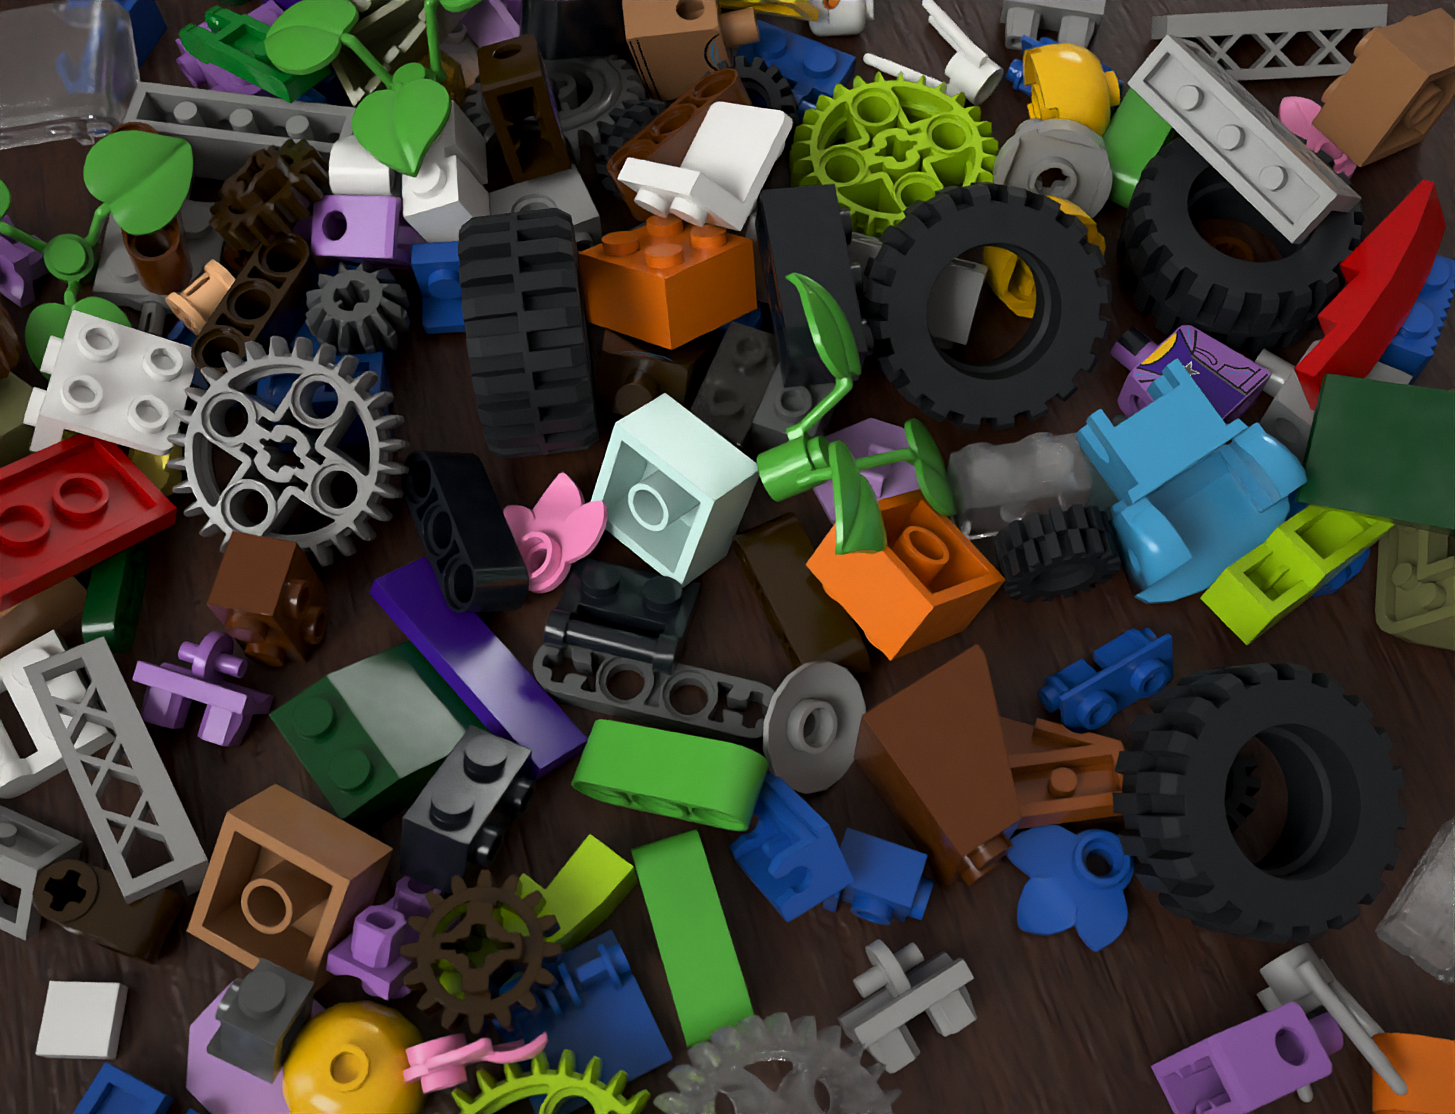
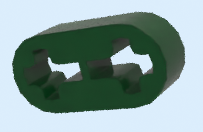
[82,541,148,653]

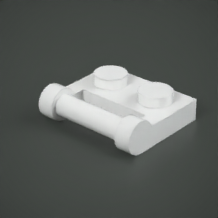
[0,629,116,799]

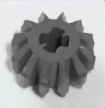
[306,259,410,355]

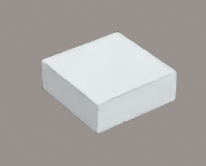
[35,981,128,1060]

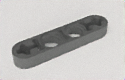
[533,645,775,748]

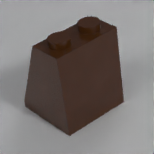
[853,644,1022,890]

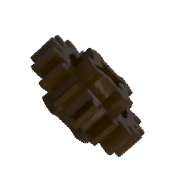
[209,139,330,252]
[400,869,565,1038]

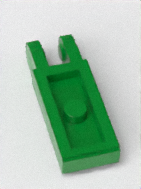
[178,5,331,103]

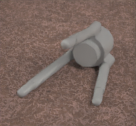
[1257,942,1408,1102]

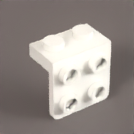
[617,101,793,231]
[23,310,196,456]

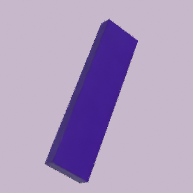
[369,557,588,781]

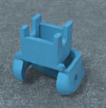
[1074,358,1308,604]

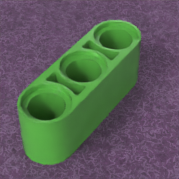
[1102,87,1176,209]
[571,719,769,831]
[631,829,756,1047]

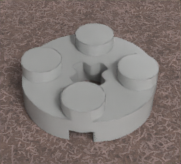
[992,118,1113,218]

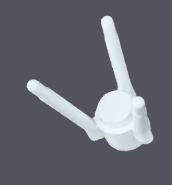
[863,0,1004,106]

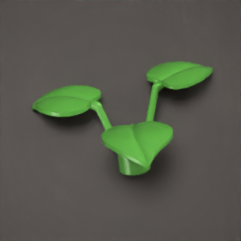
[263,0,482,178]
[0,130,194,381]
[757,273,957,555]

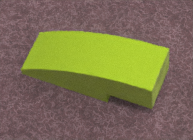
[1200,505,1396,646]
[440,834,638,1000]

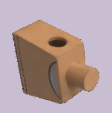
[622,0,760,102]

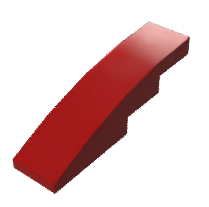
[1294,179,1446,411]

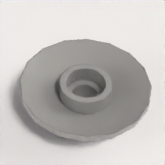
[763,660,866,794]

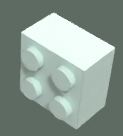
[591,393,759,588]

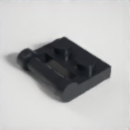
[543,557,701,676]

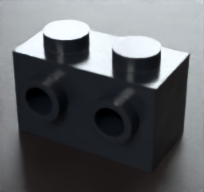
[399,725,536,895]

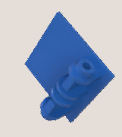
[491,929,673,1114]

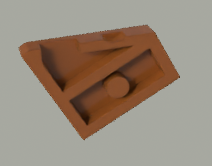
[999,716,1124,830]

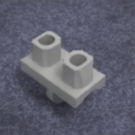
[1000,0,1106,50]
[837,939,977,1074]

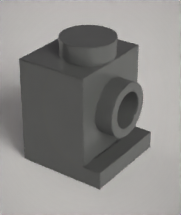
[207,958,315,1084]

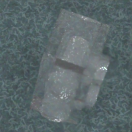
[946,432,1092,540]

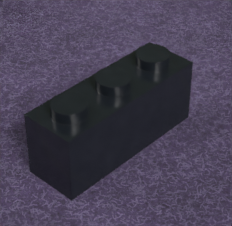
[755,184,874,388]

